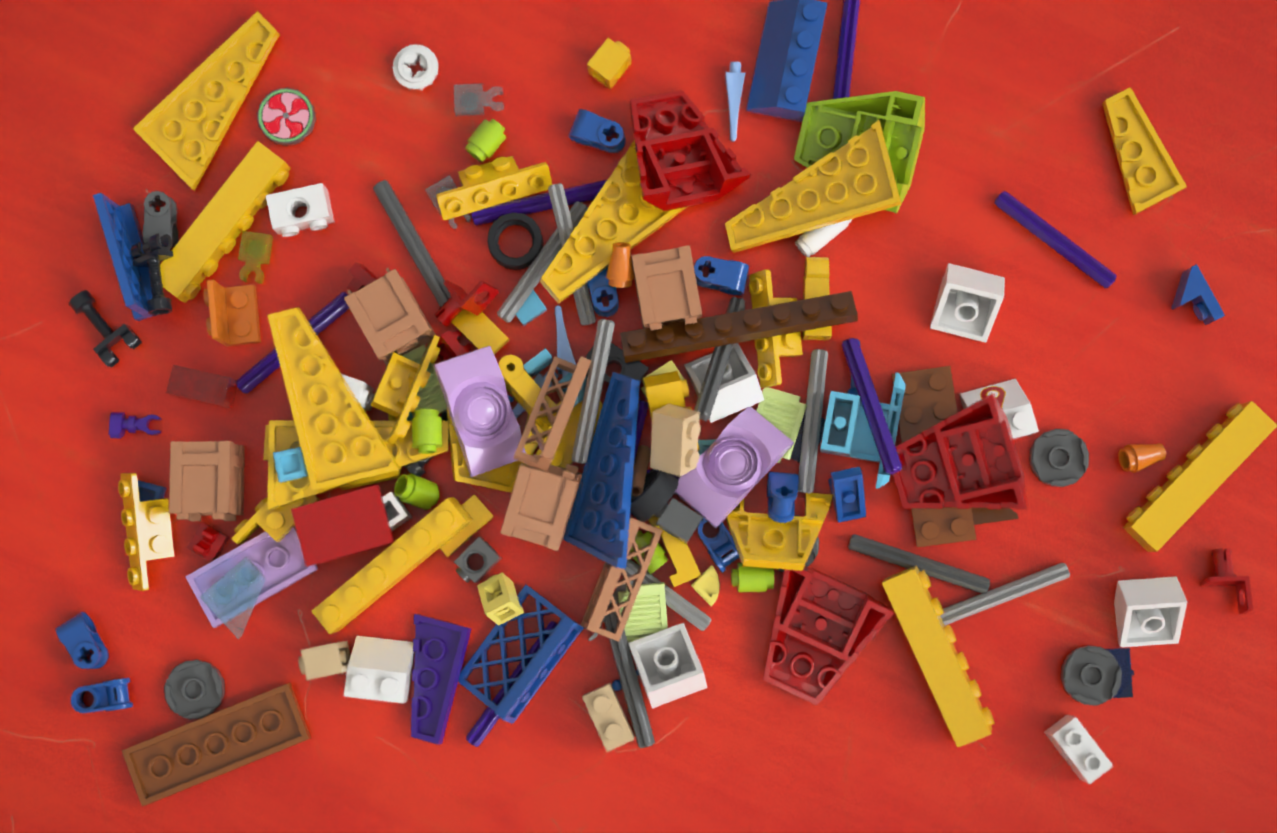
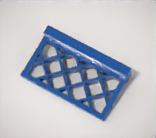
[93,193,156,321]
[458,585,584,724]

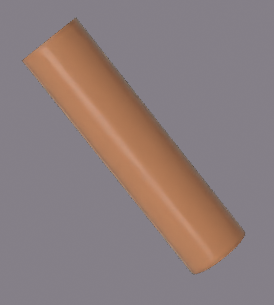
[632,445,651,496]

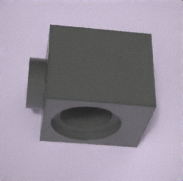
[655,498,703,544]
[454,537,502,583]

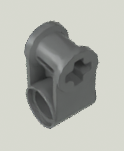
[143,191,178,248]

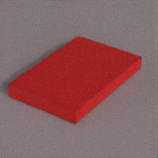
[291,484,394,567]

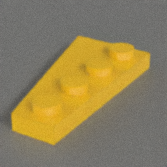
[1102,87,1187,215]

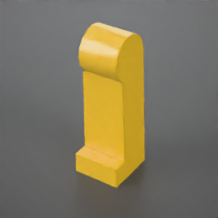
[803,257,832,340]
[498,355,561,431]
[648,515,701,587]

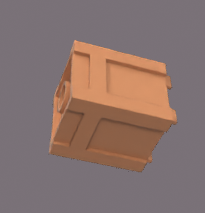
[631,245,702,331]
[344,268,436,366]
[169,441,245,521]
[500,454,582,551]

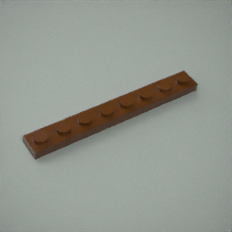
[620,291,858,363]

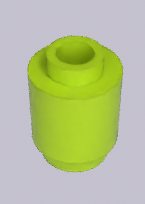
[465,119,506,163]
[412,409,442,454]
[394,474,440,510]
[629,530,669,575]
[731,563,774,592]

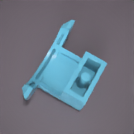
[820,373,906,489]

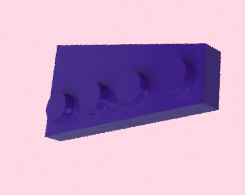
[411,614,472,745]

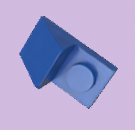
[1172,264,1225,325]
[828,466,866,523]

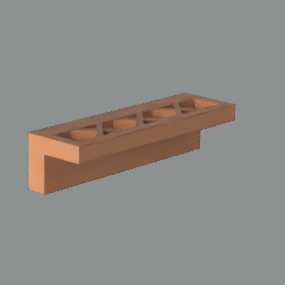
[513,356,591,472]
[580,517,663,642]

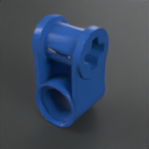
[568,109,626,153]
[694,256,749,295]
[587,267,619,317]
[767,471,799,523]
[697,518,740,573]
[56,611,109,669]
[71,678,133,713]

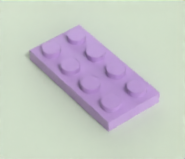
[185,526,319,628]

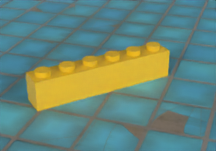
[160,141,291,303]
[1123,401,1277,552]
[311,497,473,634]
[882,565,994,748]

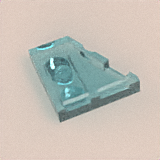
[200,556,266,639]

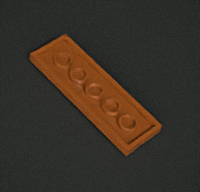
[892,366,976,547]
[122,683,311,807]

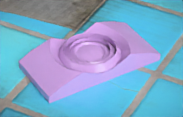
[434,346,526,477]
[675,407,794,528]

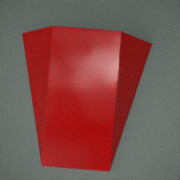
[629,90,751,211]
[893,393,1027,510]
[763,566,895,705]

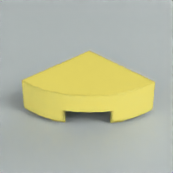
[691,565,720,607]

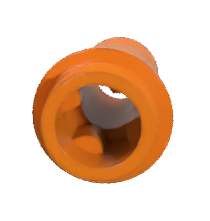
[606,242,635,288]
[1118,443,1166,473]

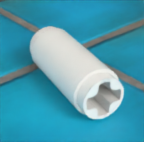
[795,219,852,257]

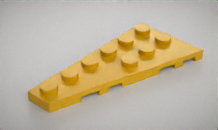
[133,11,279,191]
[725,120,902,253]
[540,140,687,304]
[268,308,401,490]
[267,420,449,510]

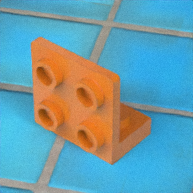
[204,280,261,347]

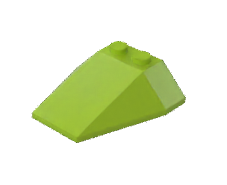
[794,91,925,213]

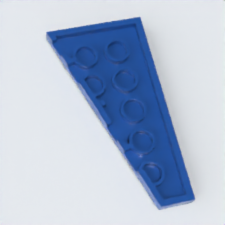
[563,372,640,569]

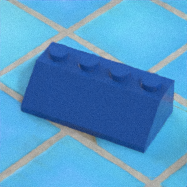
[746,0,828,122]

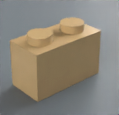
[650,404,701,477]
[299,641,351,680]
[582,683,635,752]

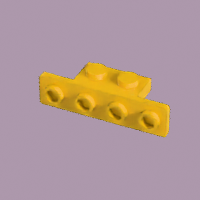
[436,156,552,220]
[749,270,803,388]
[370,335,441,444]
[118,473,174,591]
[231,495,320,544]

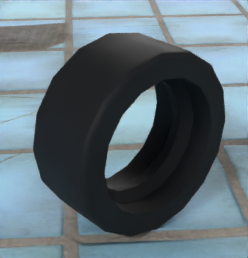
[487,212,543,270]
[630,469,679,522]

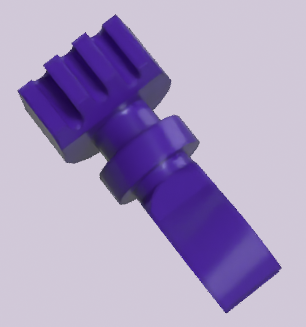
[109,412,162,439]

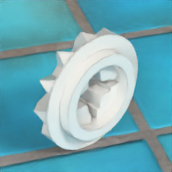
[393,45,439,90]

